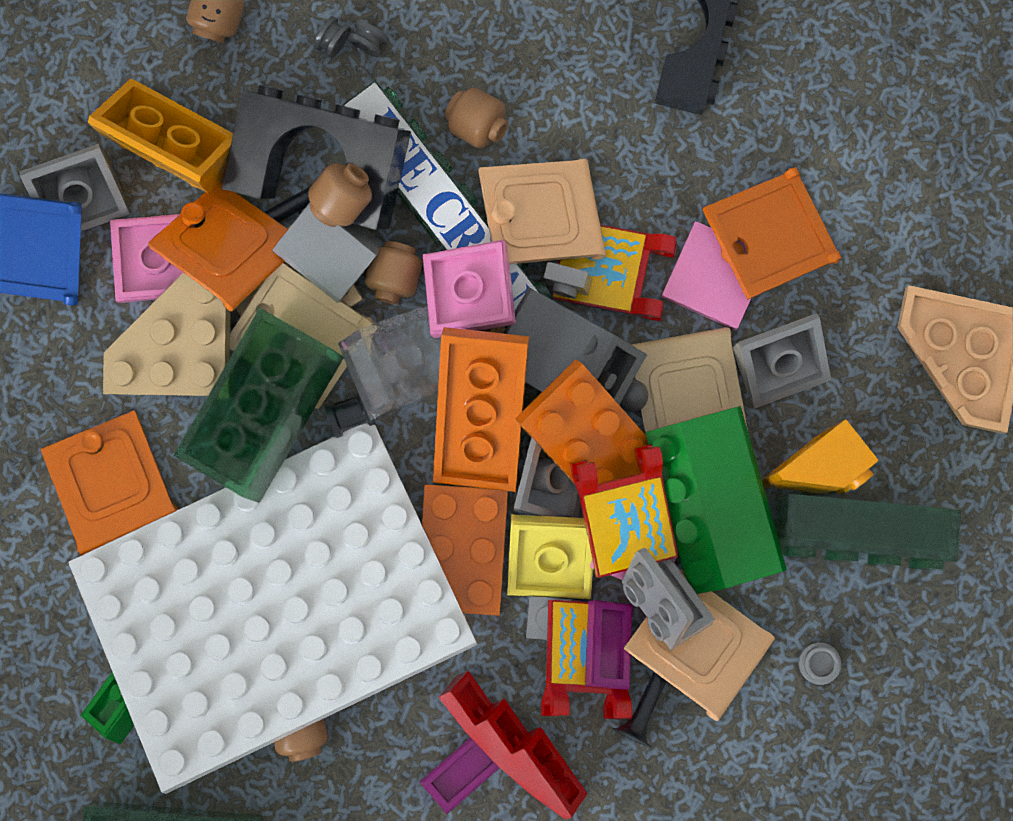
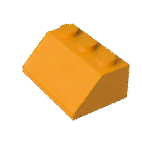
[88,78,234,194]
[761,419,879,495]

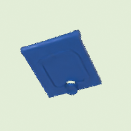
[0,193,82,306]

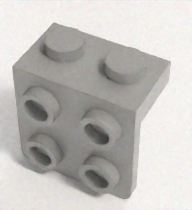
[622,548,715,650]

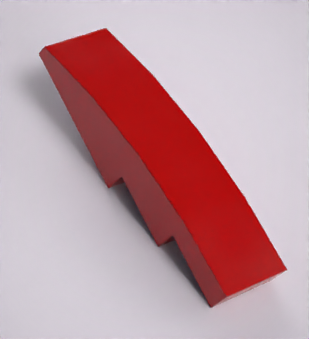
[439,670,587,820]

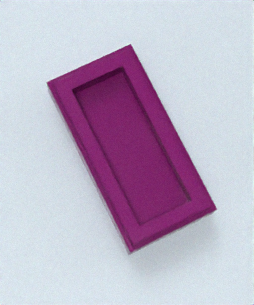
[585,600,633,690]
[420,737,500,814]

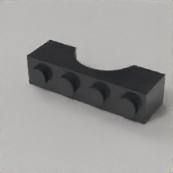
[654,0,738,115]

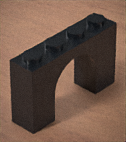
[222,85,411,230]

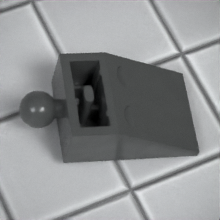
[503,288,648,412]

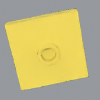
[507,514,593,599]

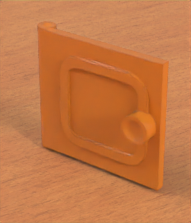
[702,167,842,300]
[148,182,288,312]
[40,410,178,556]

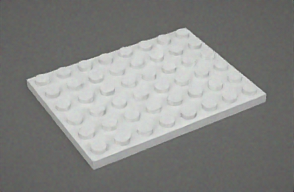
[68,423,478,794]

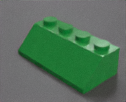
[645,406,787,594]

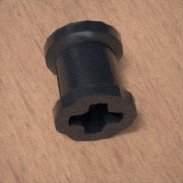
[324,389,376,438]

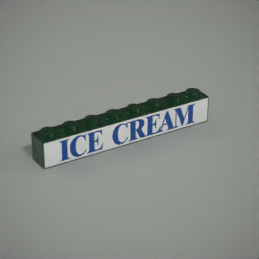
[342,80,554,328]

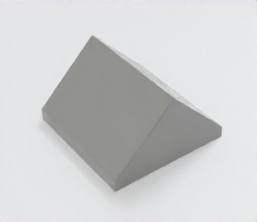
[19,144,130,232]
[272,203,384,303]
[733,313,831,409]
[513,437,581,518]

